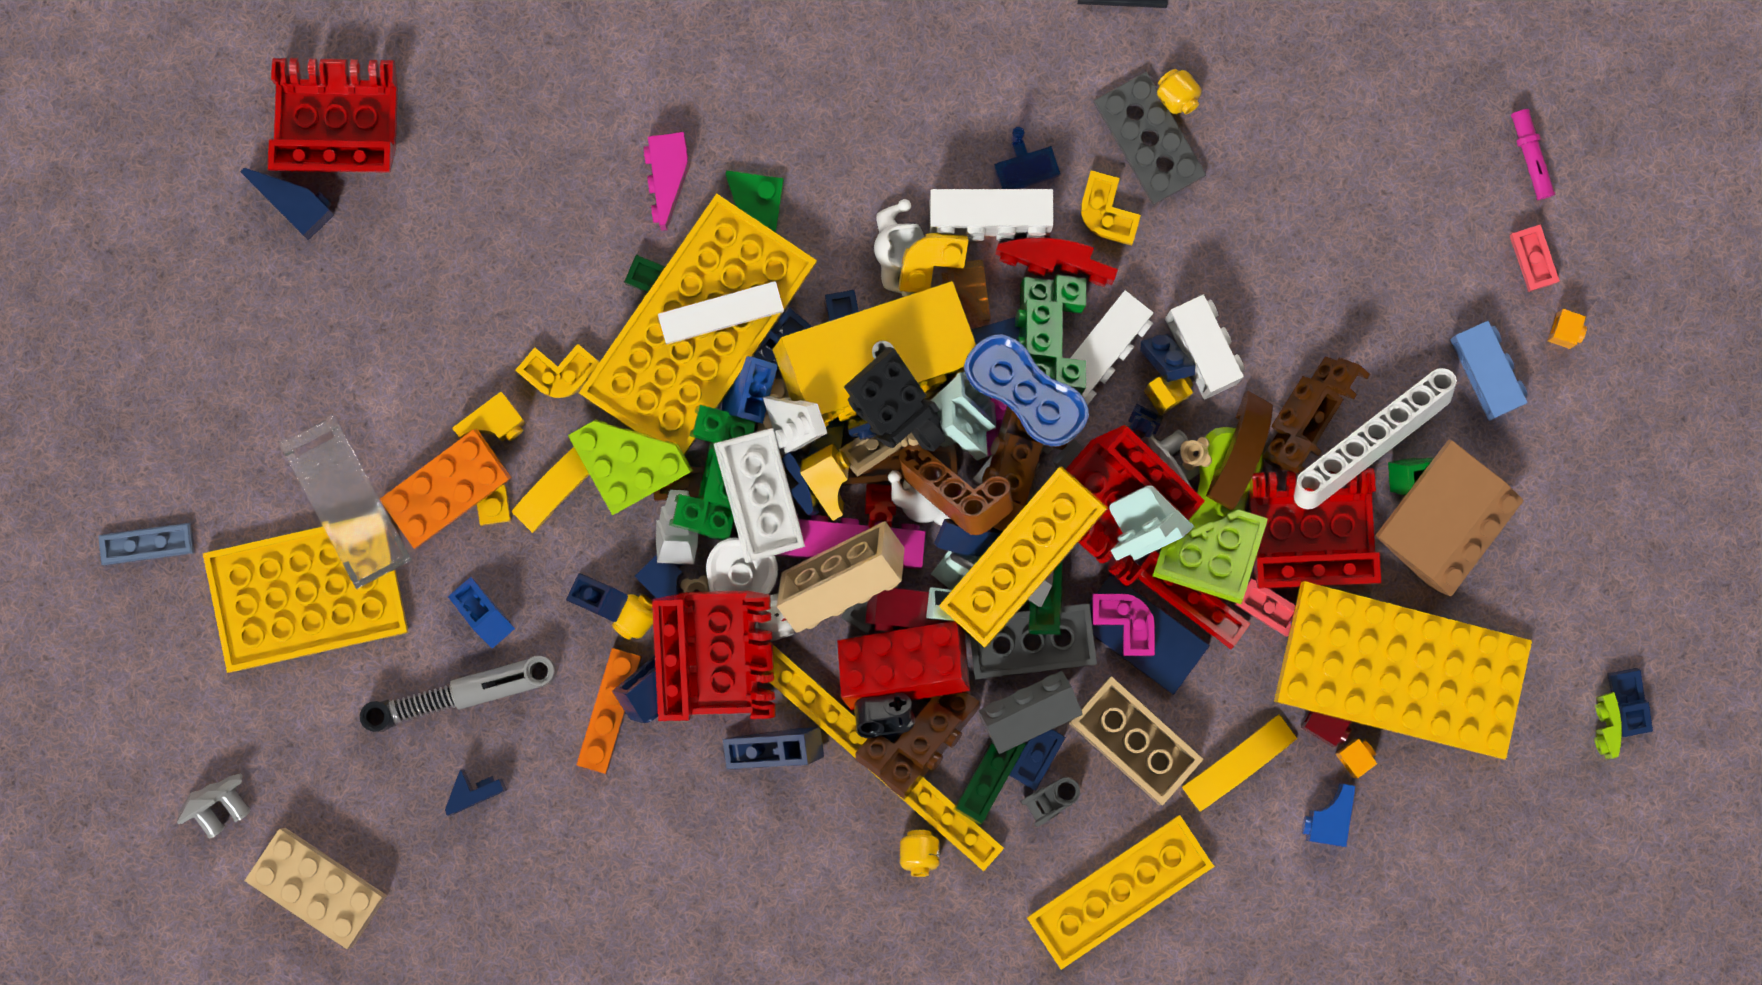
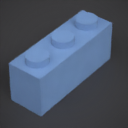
[1450,321,1528,421]

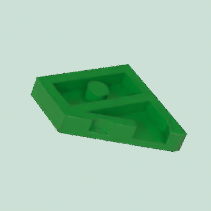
[726,170,784,233]

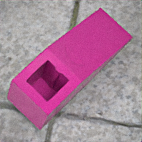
[643,132,689,231]

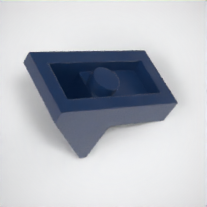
[445,769,507,816]

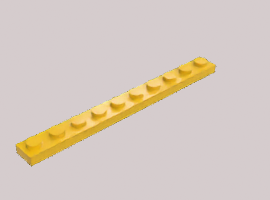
[770,645,1004,871]

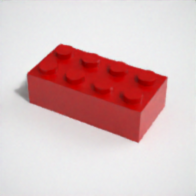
[837,621,970,710]

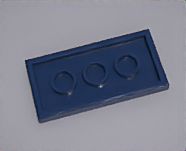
[1089,573,1209,695]

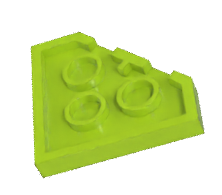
[568,420,693,516]
[1153,509,1268,604]

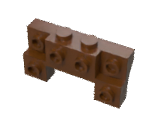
[1262,356,1370,475]
[982,406,1067,506]
[855,692,980,800]

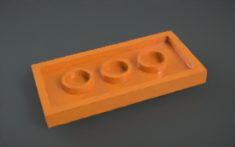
[379,429,512,549]

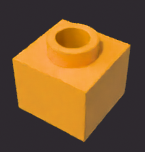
[1547,309,1587,349]
[1335,739,1378,778]

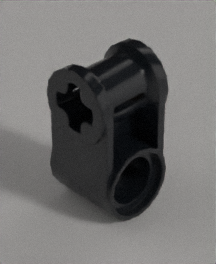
[854,693,915,738]

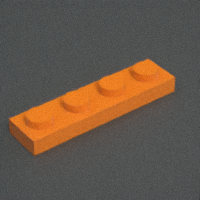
[576,648,642,774]

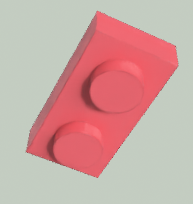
[1509,224,1560,292]
[1235,578,1296,637]

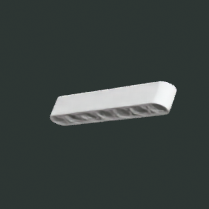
[1294,368,1457,509]

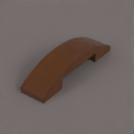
[1206,390,1273,510]

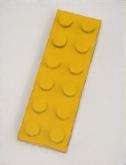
[939,466,1108,648]
[1026,815,1215,970]

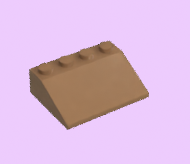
[1375,439,1524,597]

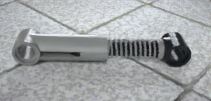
[360,656,557,732]

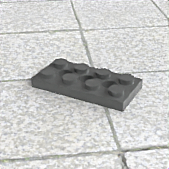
[1094,71,1206,205]
[970,604,1097,680]

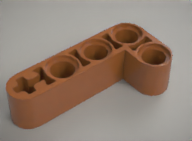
[899,445,1014,535]

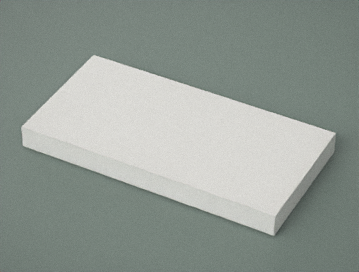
[714,428,805,563]

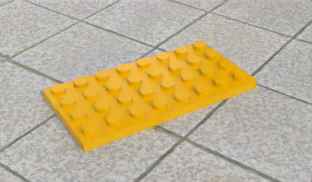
[579,193,817,456]
[1274,581,1532,760]

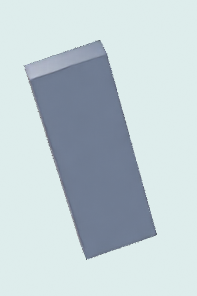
[98,523,194,566]

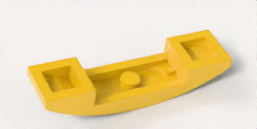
[511,447,589,533]
[1182,714,1298,812]

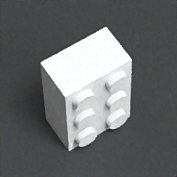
[1165,294,1245,400]

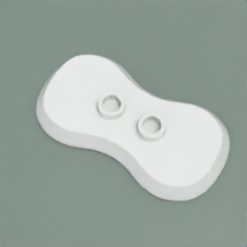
[706,538,778,628]

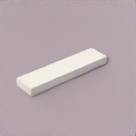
[658,281,784,345]

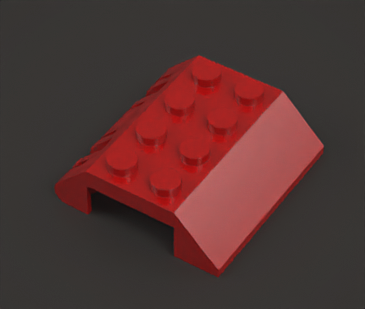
[268,58,398,173]
[1065,425,1205,586]
[1249,468,1381,589]
[652,590,776,721]

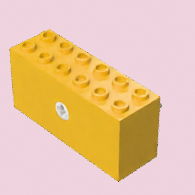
[773,281,976,427]

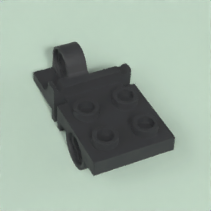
[844,347,945,451]

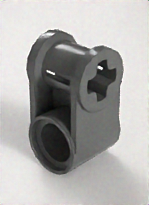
[1020,777,1080,827]

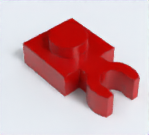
[865,484,896,528]

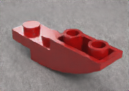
[995,238,1118,287]

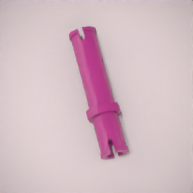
[1511,109,1556,201]

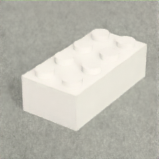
[929,189,1053,241]

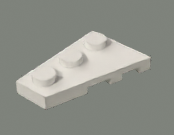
[763,395,827,455]

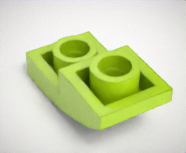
[1594,692,1622,759]

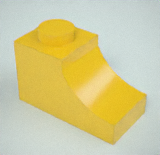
[1144,376,1194,415]
[453,392,526,441]
[800,443,850,521]

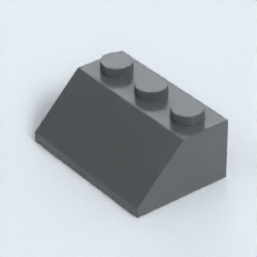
[978,671,1083,754]

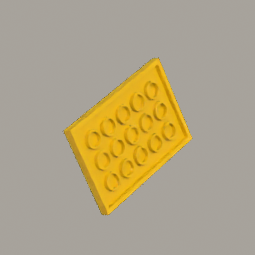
[202,513,409,673]

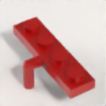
[1137,551,1251,649]

